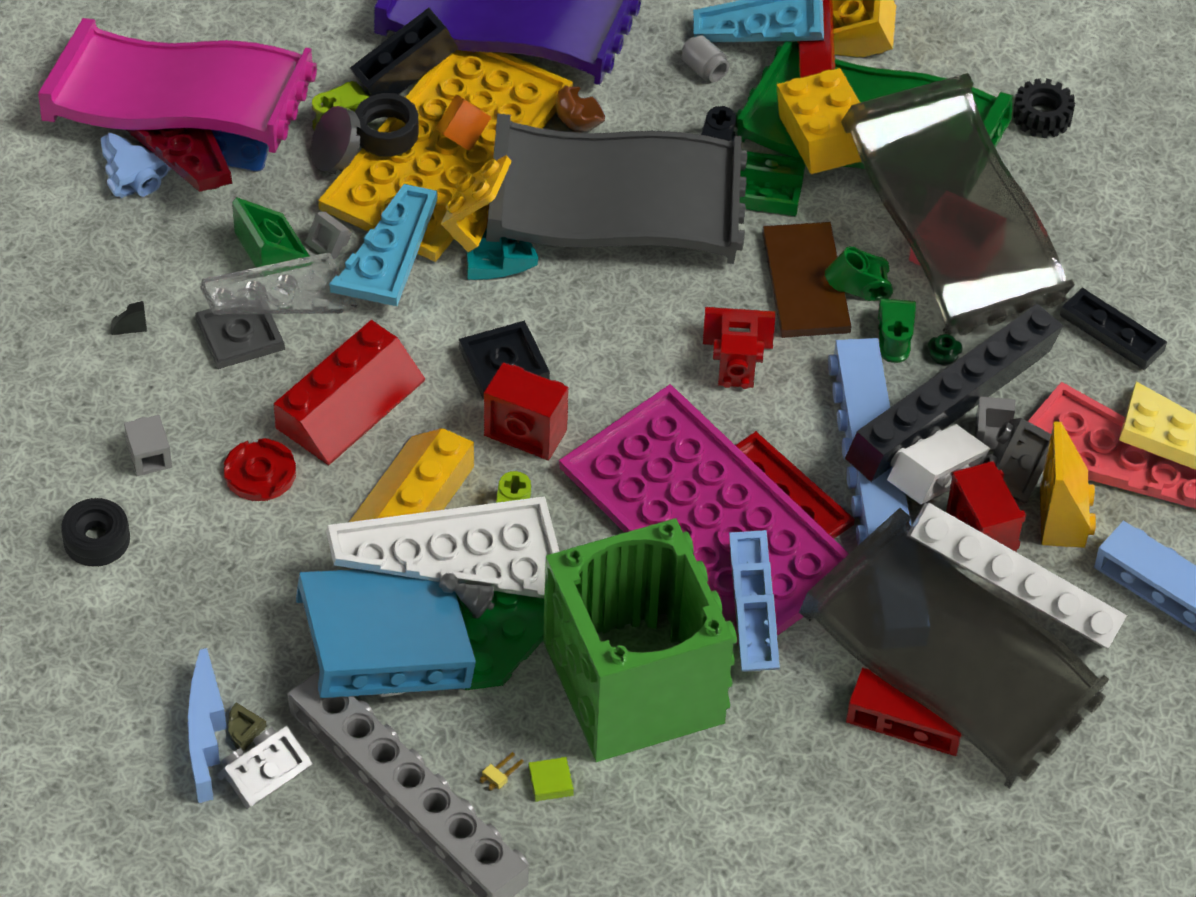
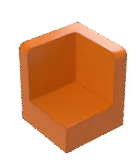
[436,94,492,150]

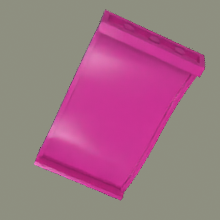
[38,18,317,153]

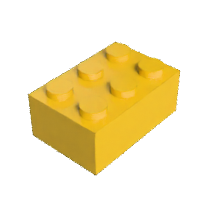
[777,68,875,174]

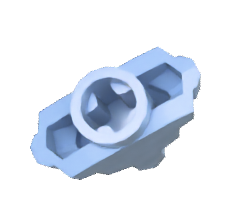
[100,132,171,198]

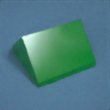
[232,197,312,279]

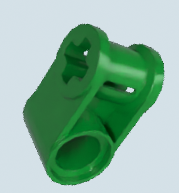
[825,246,893,301]
[878,298,916,363]

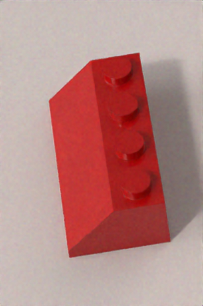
[274,320,425,466]

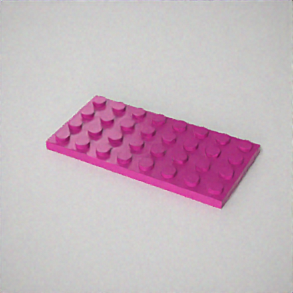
[559,384,862,646]

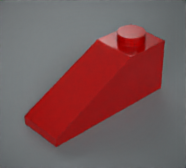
[846,667,962,756]

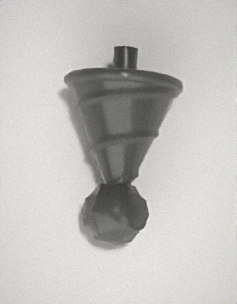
[439,573,494,619]

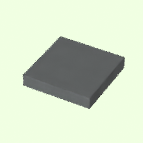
[195,293,285,369]

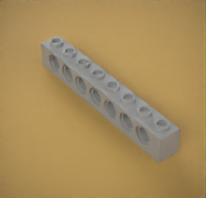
[288,670,529,897]

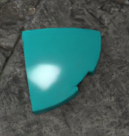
[466,228,538,280]

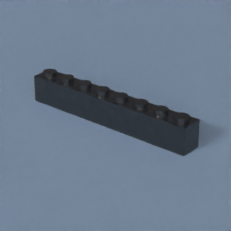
[845,303,1063,482]

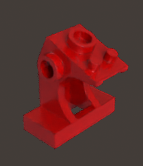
[703,307,775,389]

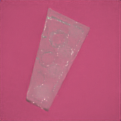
[200,252,357,314]

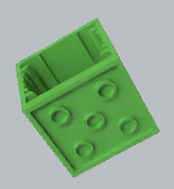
[543,518,737,762]

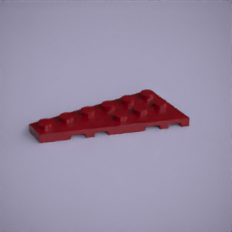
[126,128,232,192]

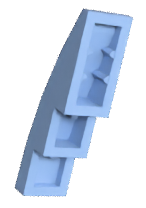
[729,530,780,672]
[188,648,226,803]

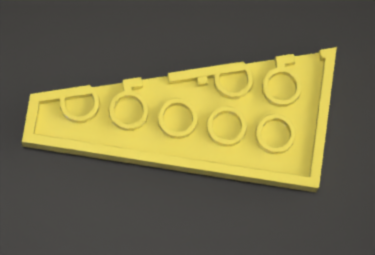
[1119,381,1196,470]

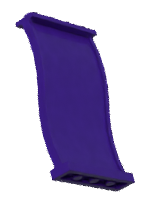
[374,0,641,85]

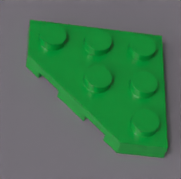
[456,591,544,690]

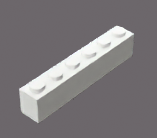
[906,503,1127,648]

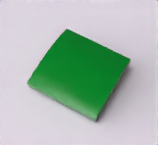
[739,150,806,216]

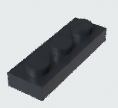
[1060,287,1167,370]

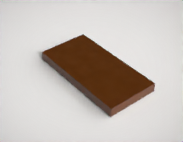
[762,222,852,338]

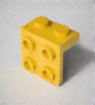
[441,155,512,252]

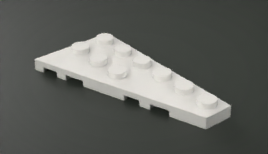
[326,496,559,598]

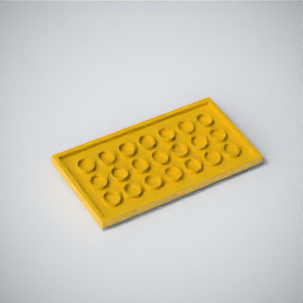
[318,50,573,262]

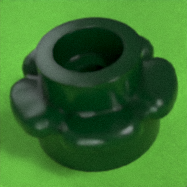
[928,334,963,365]

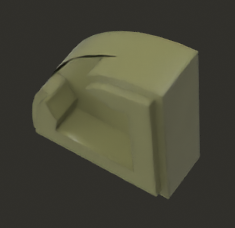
[228,702,267,752]

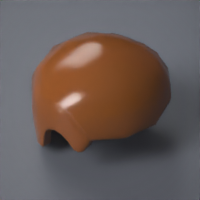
[555,85,605,133]

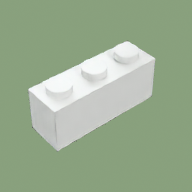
[887,424,990,505]

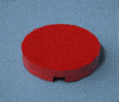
[224,438,296,501]

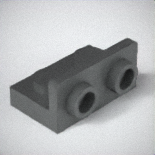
[983,418,1051,503]

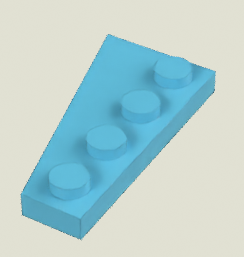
[693,0,824,42]
[329,184,438,306]

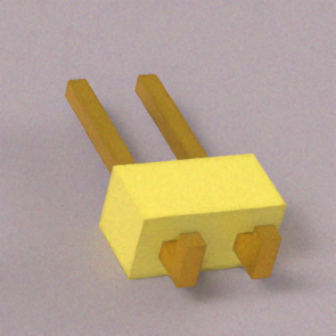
[480,752,524,791]

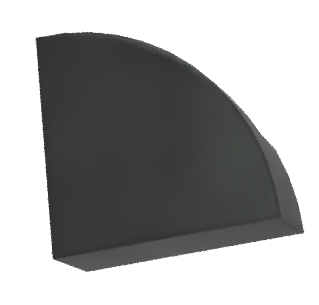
[111,301,147,335]

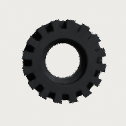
[1013,79,1075,138]

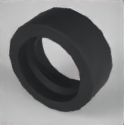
[355,93,419,157]

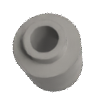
[681,35,730,82]

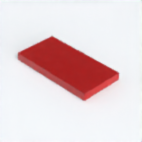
[735,431,855,539]

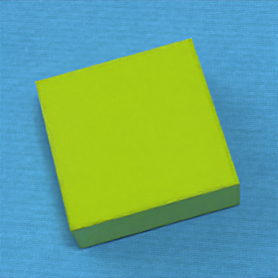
[528,757,574,802]

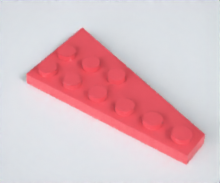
[1028,382,1196,509]

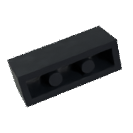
[350,7,459,96]

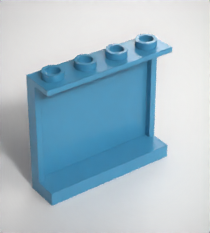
[296,569,476,698]

